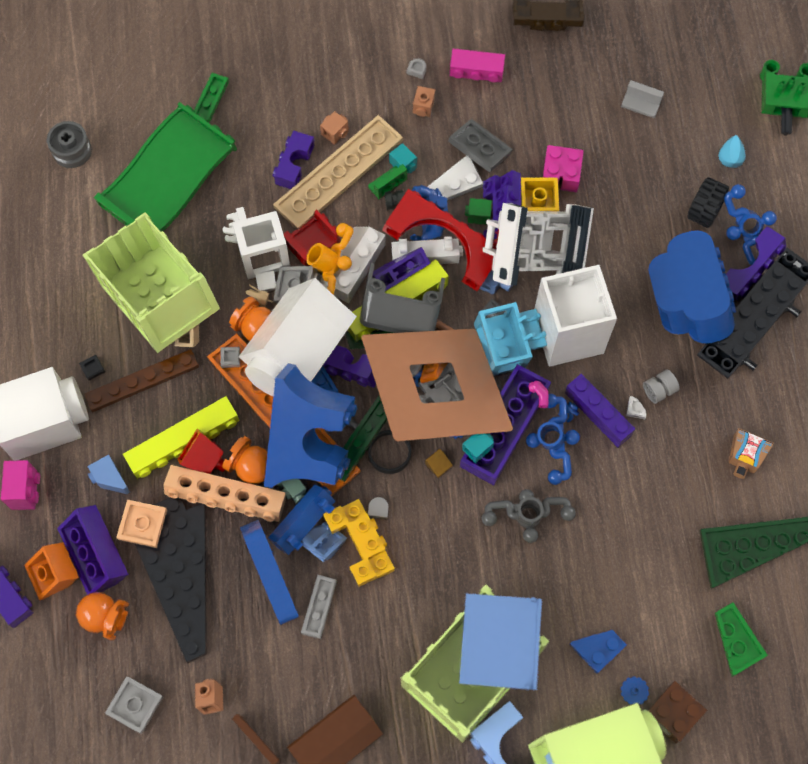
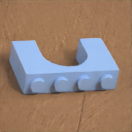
[470,701,553,764]

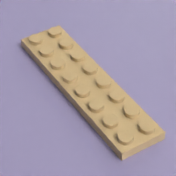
[273,115,403,229]

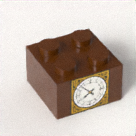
[647,681,707,744]

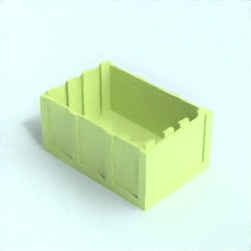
[83,212,220,353]
[401,584,549,743]

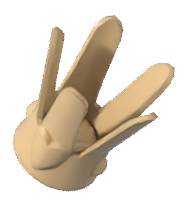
[246,284,273,307]

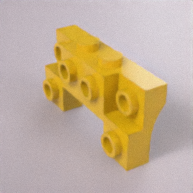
[323,499,395,587]

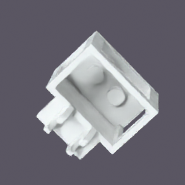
[223,207,290,279]

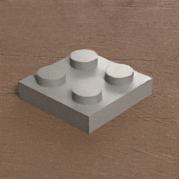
[105,676,163,734]

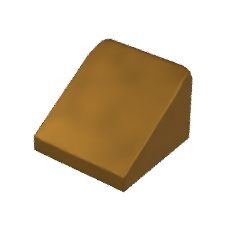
[425,449,453,478]

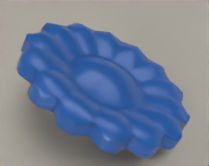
[620,676,649,705]

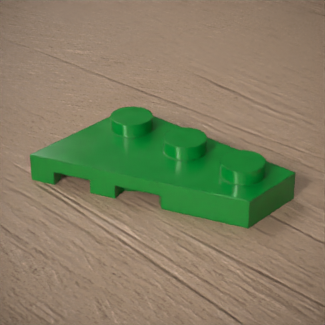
[715,602,768,677]

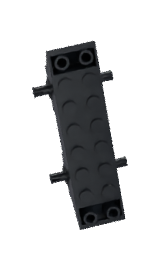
[697,248,808,379]

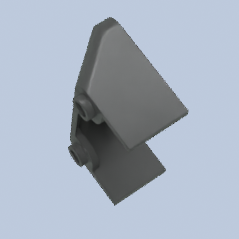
[360,263,445,333]

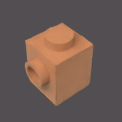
[413,86,435,117]
[320,111,349,145]
[195,679,223,715]

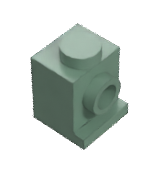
[277,479,307,504]

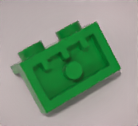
[368,164,407,199]

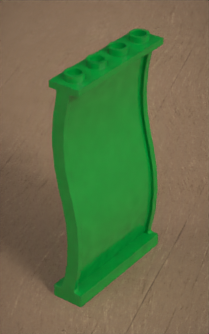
[94,102,237,232]

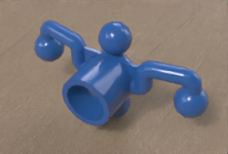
[724,184,777,265]
[526,393,580,485]

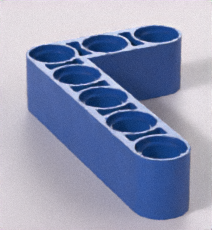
[240,520,299,625]

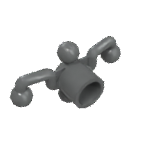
[481,489,576,543]

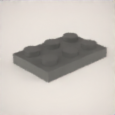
[448,119,513,173]

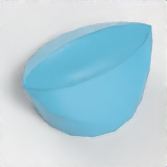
[719,135,746,168]

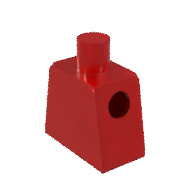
[177,428,225,474]

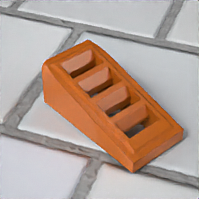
[420,363,448,383]

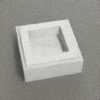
[255,271,276,292]

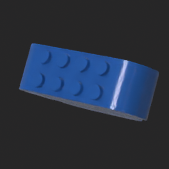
[648,231,736,343]

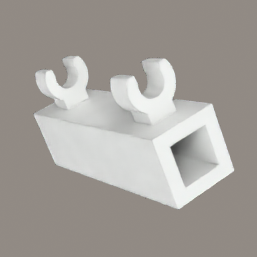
[392,236,463,264]

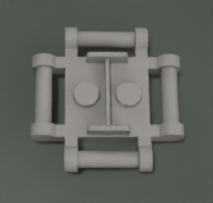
[418,363,464,403]

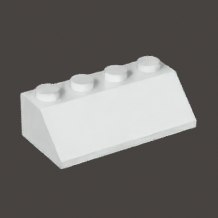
[321,227,386,303]

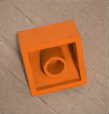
[24,542,79,600]

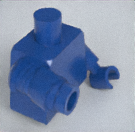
[410,185,448,241]

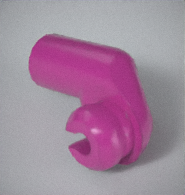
[528,381,549,408]

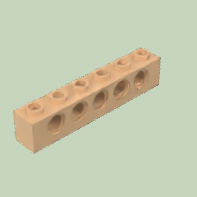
[163,465,286,522]

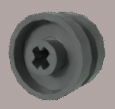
[47,121,92,168]

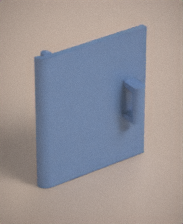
[459,594,542,690]

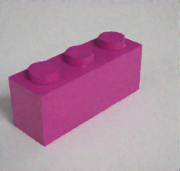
[450,49,505,82]

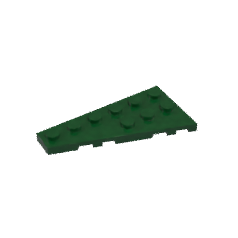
[700,517,808,589]

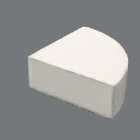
[626,396,646,420]

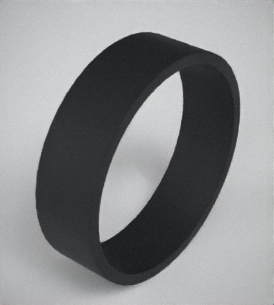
[368,430,411,474]

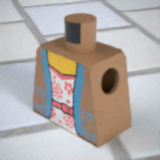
[728,428,774,479]

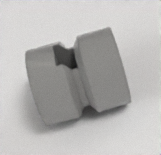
[643,369,680,404]

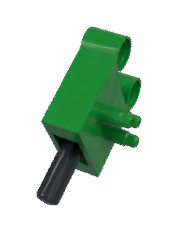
[760,60,808,136]

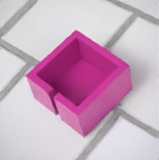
[542,145,584,192]
[1,460,40,510]

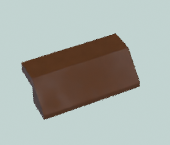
[287,695,383,764]

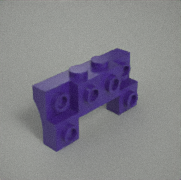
[483,170,521,243]

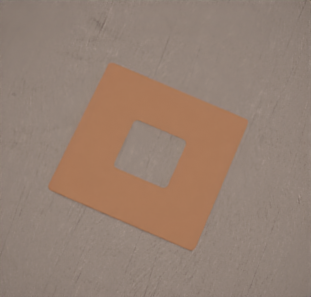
[362,329,513,441]

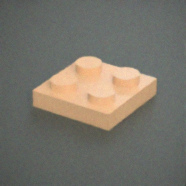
[116,500,167,548]

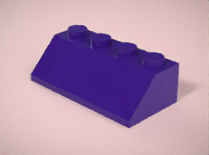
[57,505,128,595]

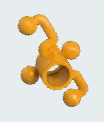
[307,223,354,295]

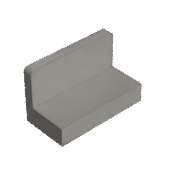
[621,80,664,118]

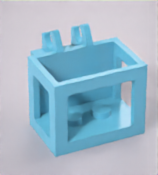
[474,302,547,376]

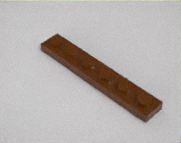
[84,349,199,413]

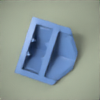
[302,522,347,562]

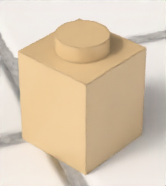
[175,324,199,347]

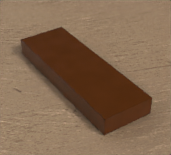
[232,714,281,764]

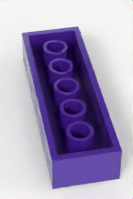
[460,364,551,486]

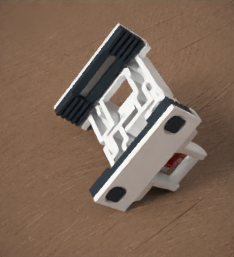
[483,203,594,285]

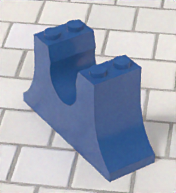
[264,363,357,488]

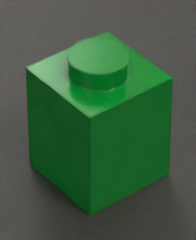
[465,198,492,225]

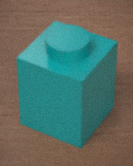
[389,143,417,174]
[462,433,494,463]

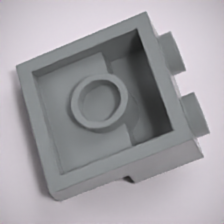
[273,266,321,304]

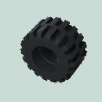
[688,177,729,228]

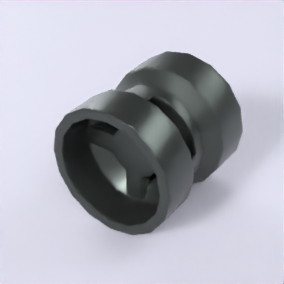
[385,190,404,210]

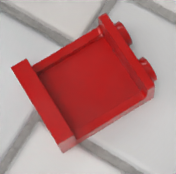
[283,209,340,266]

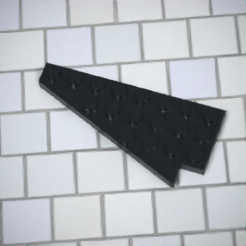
[135,497,206,663]

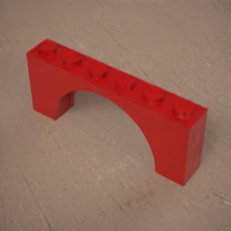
[382,189,497,291]

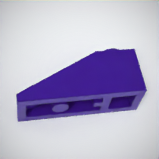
[372,247,431,291]

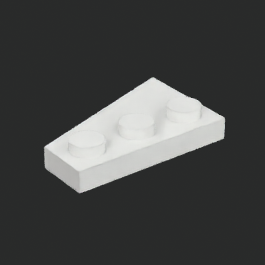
[428,155,483,201]

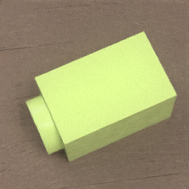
[528,703,666,764]

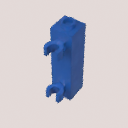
[268,484,335,555]

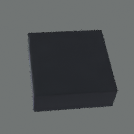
[79,355,105,381]

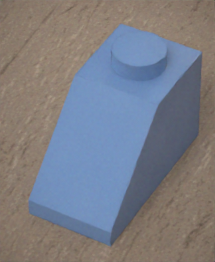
[88,455,130,494]

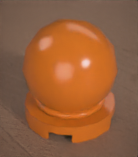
[229,296,272,341]
[223,436,268,484]
[76,592,129,641]

